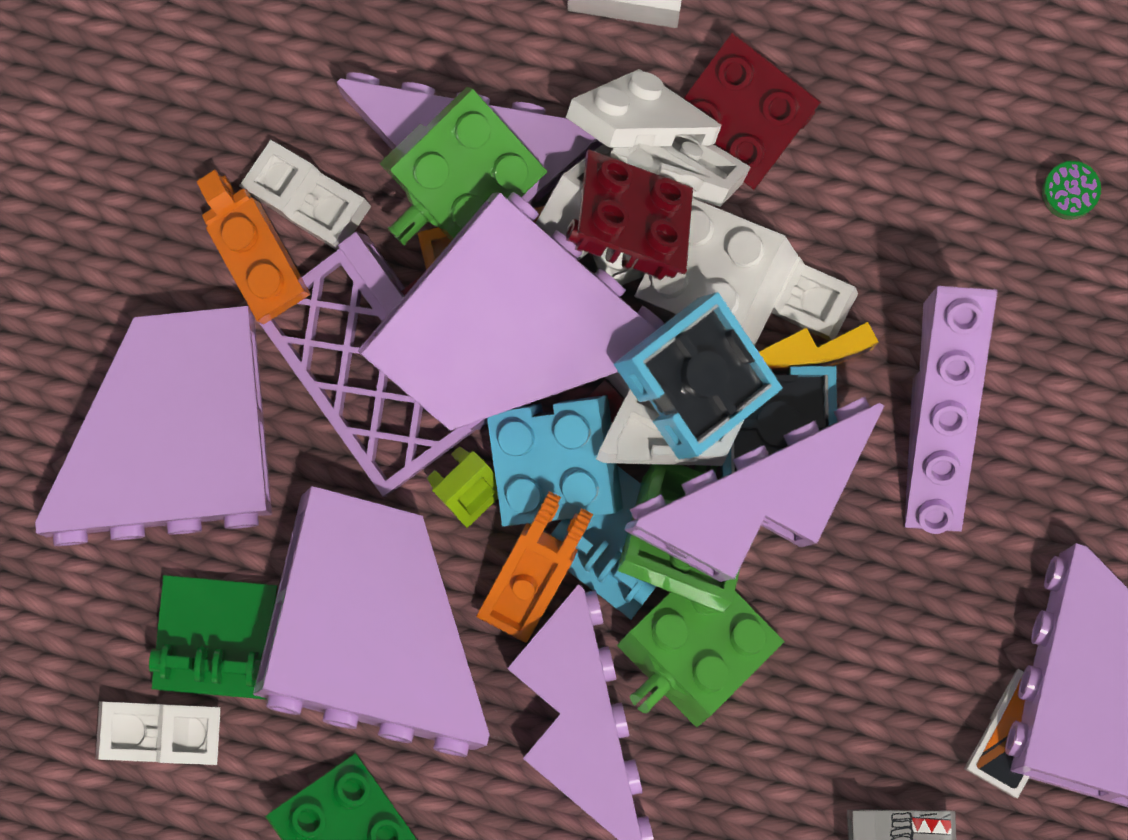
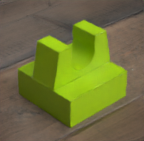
[427,446,498,528]

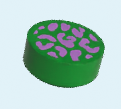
[1042,161,1101,220]

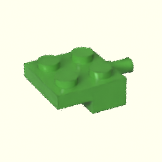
[379,87,548,246]
[617,464,753,613]
[617,591,785,728]

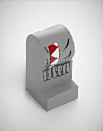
[847,809,957,840]

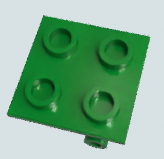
[149,575,277,700]
[265,753,417,840]

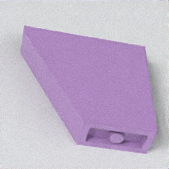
[357,192,665,430]
[35,306,272,546]
[253,486,489,757]
[1005,543,1128,807]

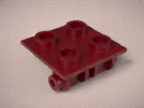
[684,33,821,190]
[566,149,693,280]

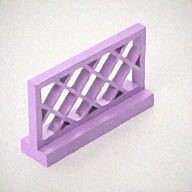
[260,232,488,497]

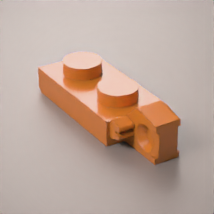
[196,170,311,325]

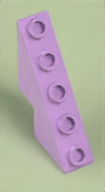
[336,72,603,208]
[904,286,997,534]
[624,397,884,582]
[507,584,654,840]

